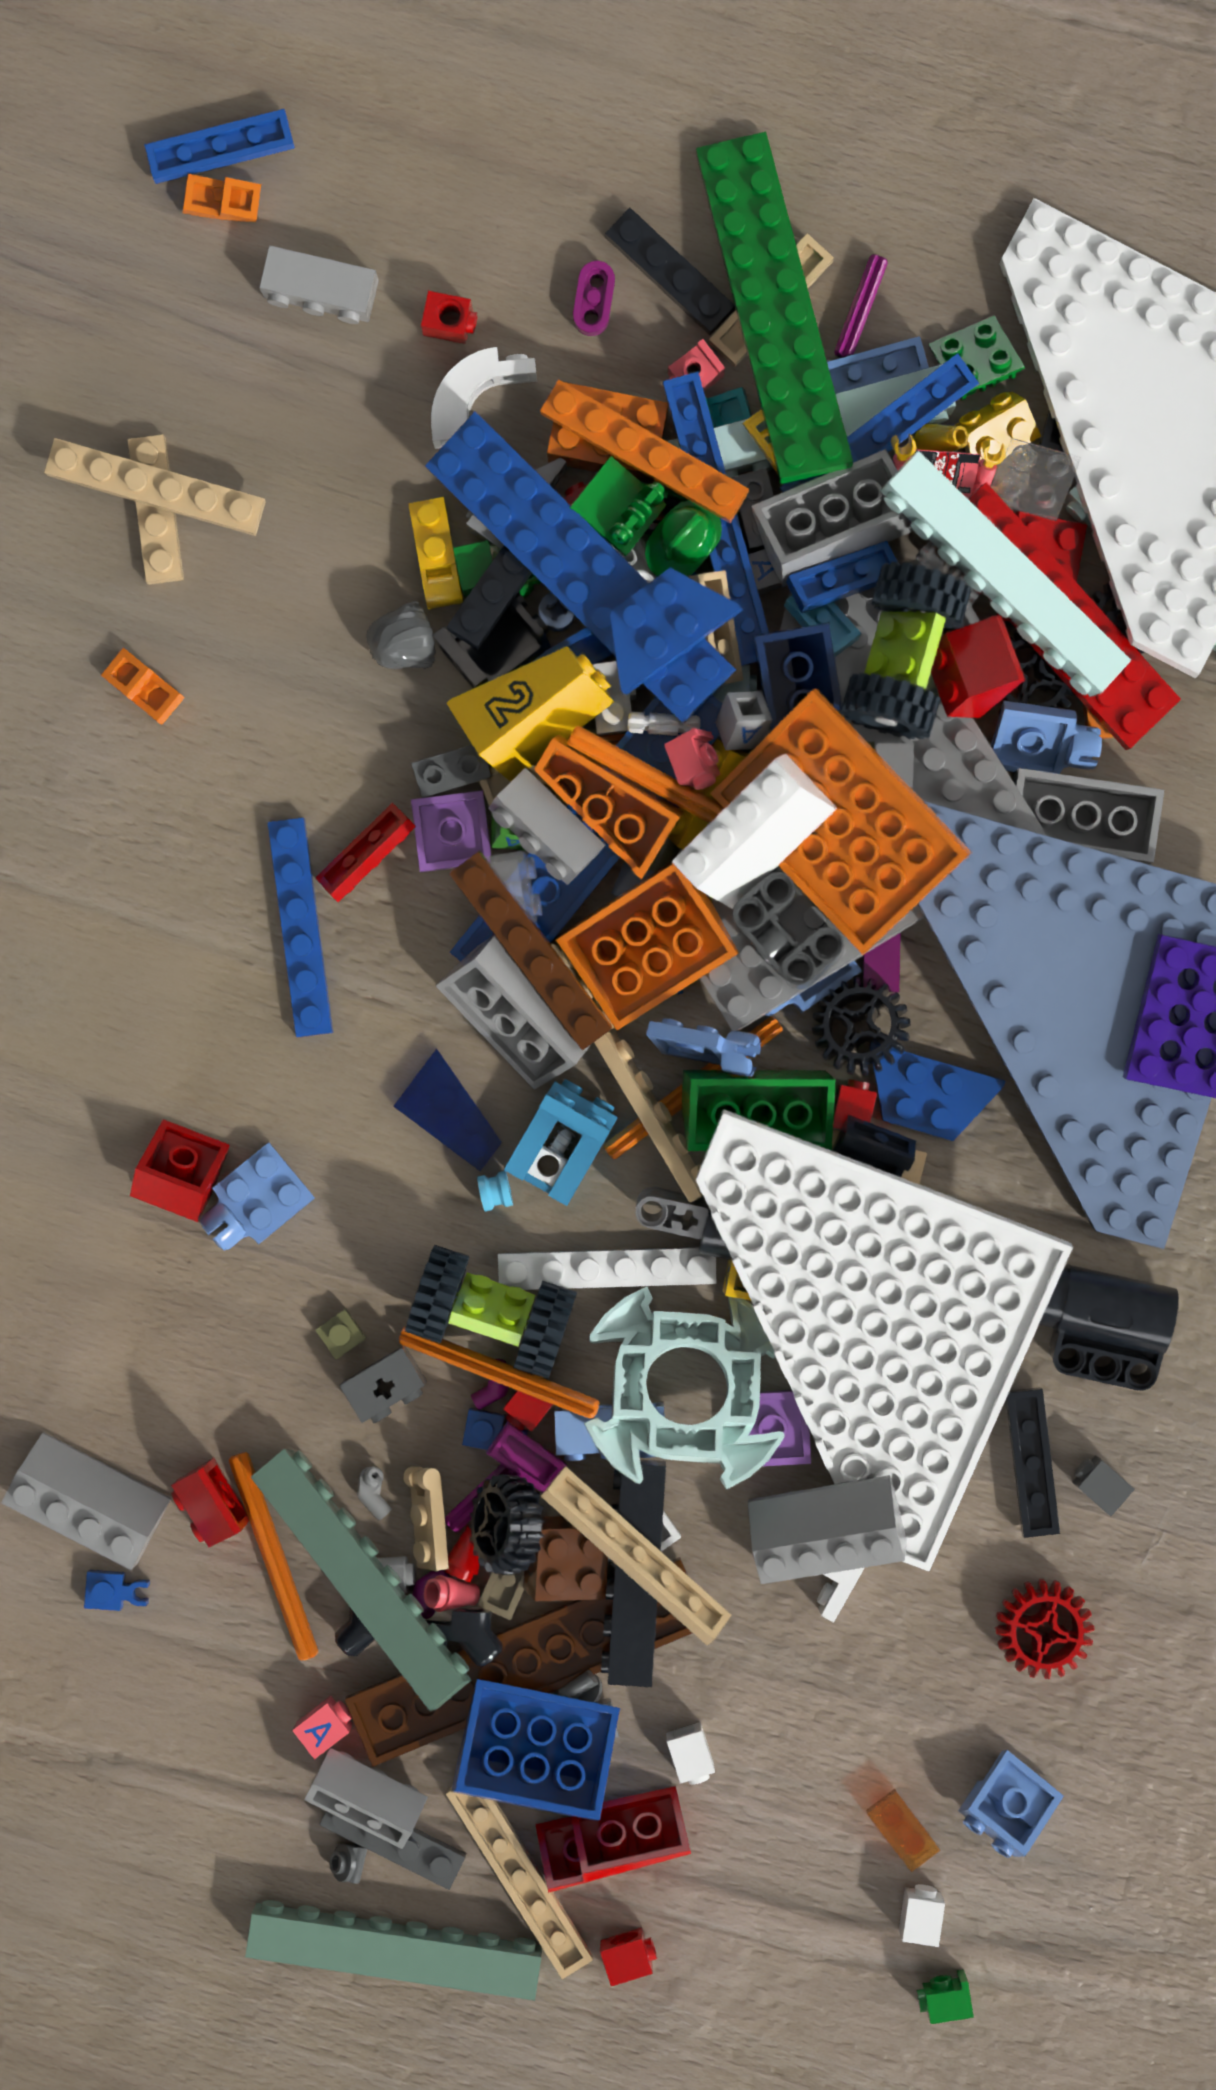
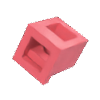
[667,339,725,391]
[664,728,721,790]

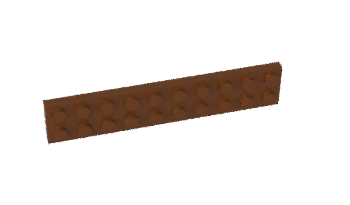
[345,1557,692,1767]

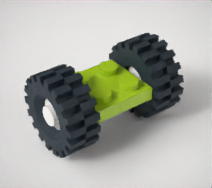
[840,562,972,739]
[405,1245,577,1379]

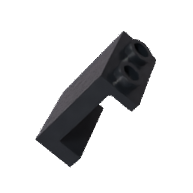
[433,593,551,689]
[832,1115,916,1177]

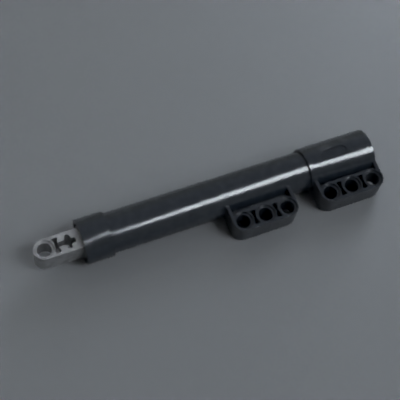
[635,1187,1179,1391]

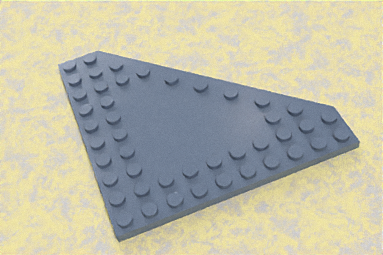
[918,801,1216,1249]

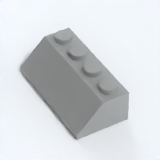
[751,449,914,586]
[436,934,590,1090]
[1,1432,172,1570]
[748,1475,907,1584]

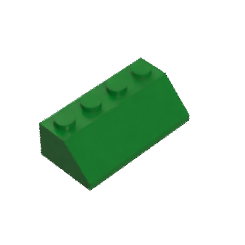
[682,1070,836,1151]

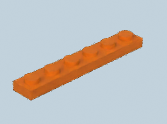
[540,379,749,523]

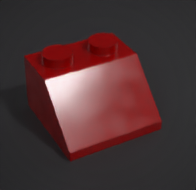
[931,615,1025,718]
[130,1119,230,1222]
[171,1458,249,1548]

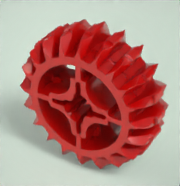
[995,1579,1095,1679]

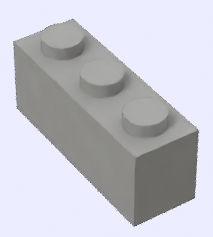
[259,245,379,324]
[488,768,605,885]
[304,1748,428,1849]

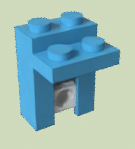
[504,1079,618,1206]

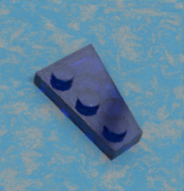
[393,1048,502,1171]

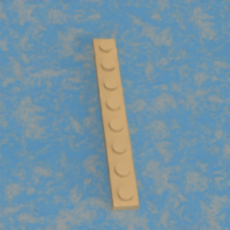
[551,944,704,1203]

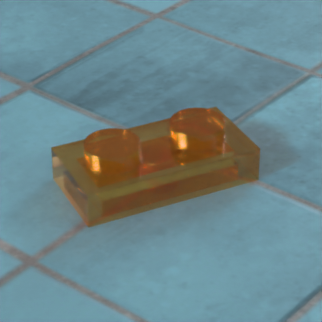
[866,1789,941,1872]

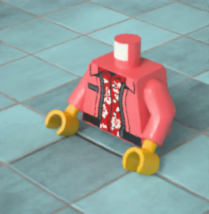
[891,434,1006,499]

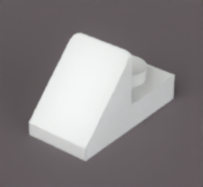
[817,1568,864,1623]

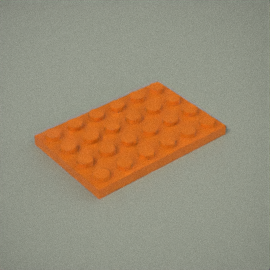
[710,689,972,955]

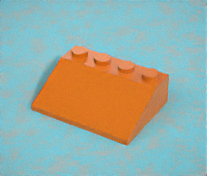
[556,862,739,1030]

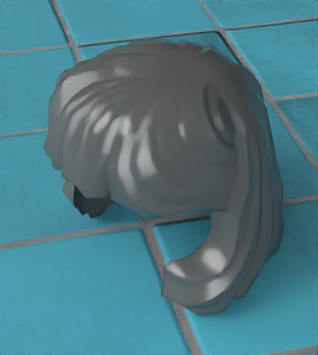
[366,601,436,669]

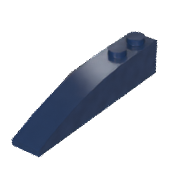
[753,623,841,733]

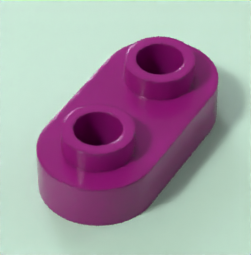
[573,261,615,336]

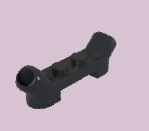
[335,1606,503,1666]

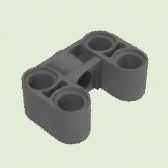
[733,872,844,990]

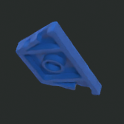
[609,568,743,695]
[869,1042,1006,1141]

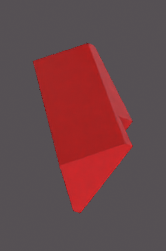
[535,1786,691,1893]

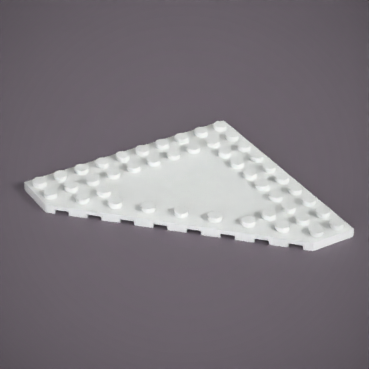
[999,198,1216,678]
[696,1110,1073,1571]

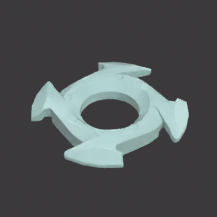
[584,1287,784,1490]

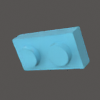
[784,596,861,657]

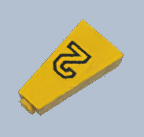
[446,647,614,782]

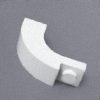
[431,347,537,449]

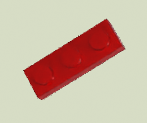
[315,802,416,902]

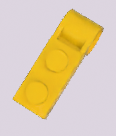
[408,497,463,610]

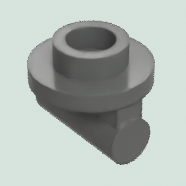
[559,1670,602,1703]
[329,1843,368,1884]

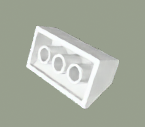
[672,754,837,909]

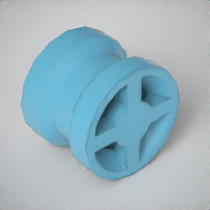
[477,1171,513,1212]

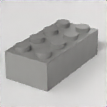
[1012,768,1165,865]

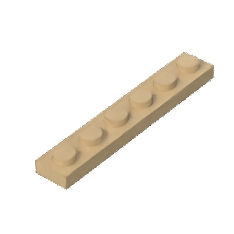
[44,438,266,536]
[541,1466,731,1646]
[446,1787,593,1980]

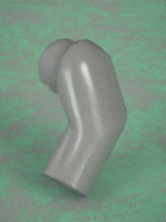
[357,1466,392,1521]

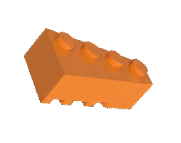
[534,734,684,879]

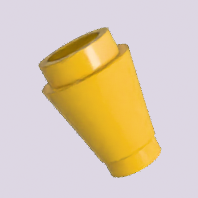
[914,424,968,452]

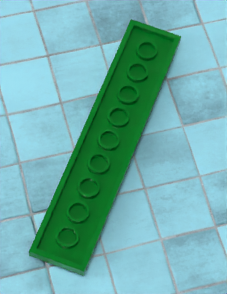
[696,131,853,484]

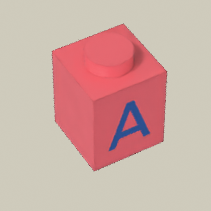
[292,1696,353,1759]

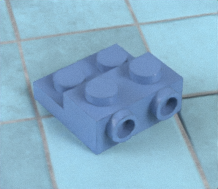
[958,1750,1064,1858]

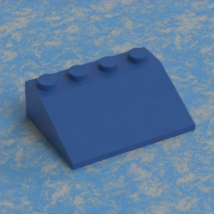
[451,1679,620,1820]

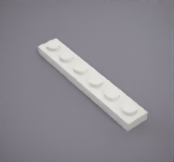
[498,1247,717,1290]

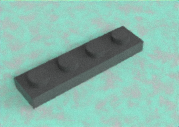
[320,1811,466,1890]

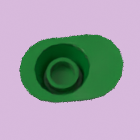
[645,500,722,577]

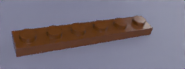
[449,850,612,1051]

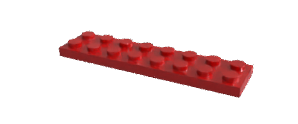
[968,482,1181,750]

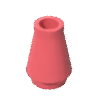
[424,1575,480,1612]

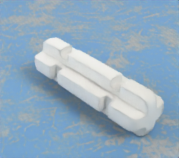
[628,712,700,736]

